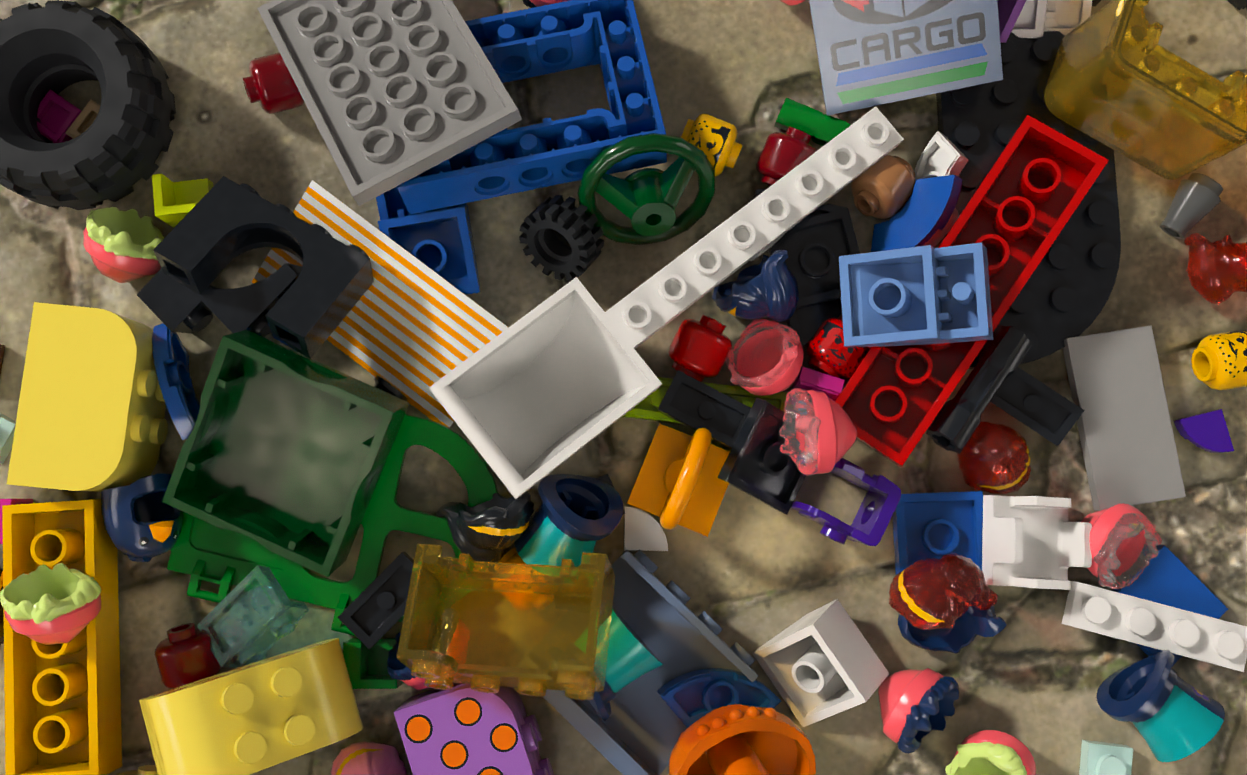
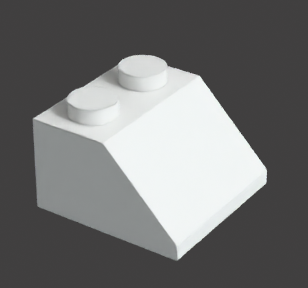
[752,599,889,727]

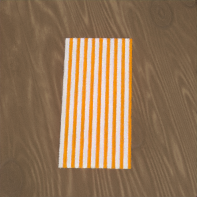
[252,180,509,428]

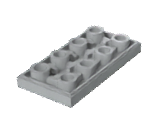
[1063,325,1186,511]

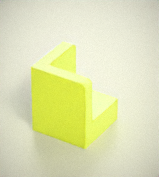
[152,173,214,228]

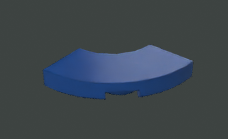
[871,175,963,252]
[152,323,200,440]
[657,668,782,728]

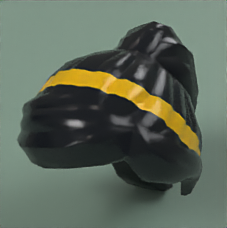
[436,492,534,568]

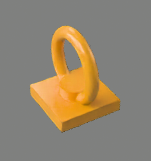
[627,423,730,537]

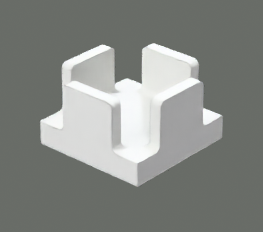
[982,495,1092,590]

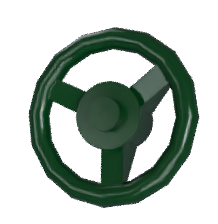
[577,133,716,245]

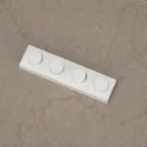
[1061,581,1247,672]

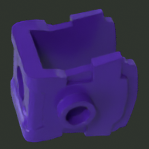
[791,458,901,546]

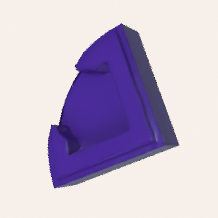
[1173,409,1234,453]

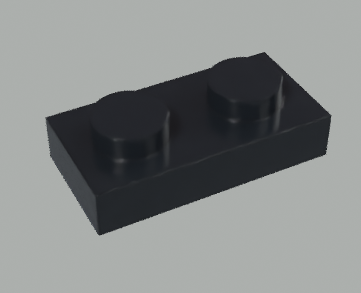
[990,367,1085,446]
[657,370,751,449]
[337,551,436,649]

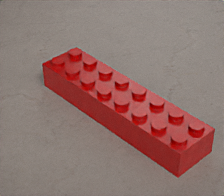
[835,115,1109,467]

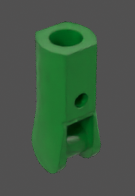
[774,98,850,146]

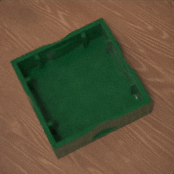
[162,330,409,577]

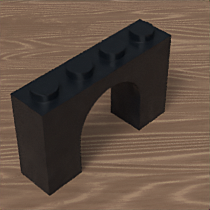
[153,176,374,359]

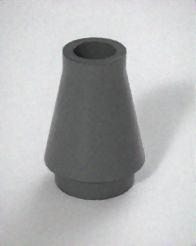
[1160,173,1223,239]

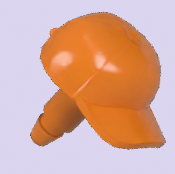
[669,704,816,775]

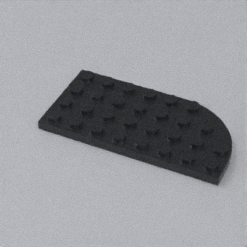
[936,29,1121,369]

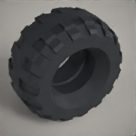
[0,0,176,210]

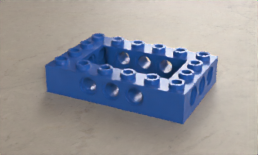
[397,0,667,214]

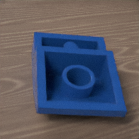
[376,187,480,295]

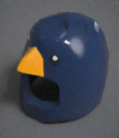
[101,473,183,562]

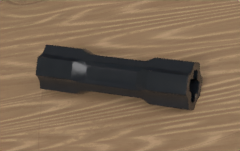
[926,324,1033,454]

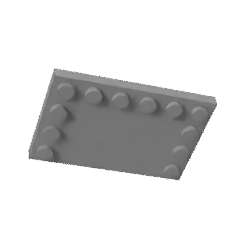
[257,0,522,206]

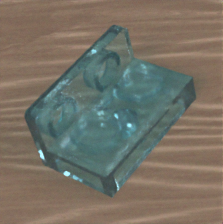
[197,565,309,668]

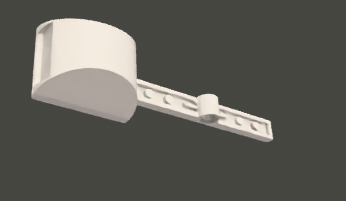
[429,106,904,500]

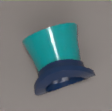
[514,474,623,579]
[547,600,663,721]
[1096,650,1225,762]

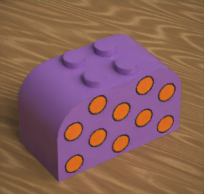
[394,675,554,775]

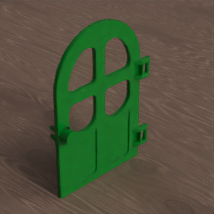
[167,414,499,636]

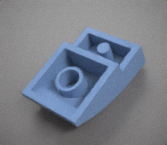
[839,242,993,347]

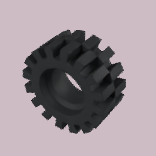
[519,195,604,281]

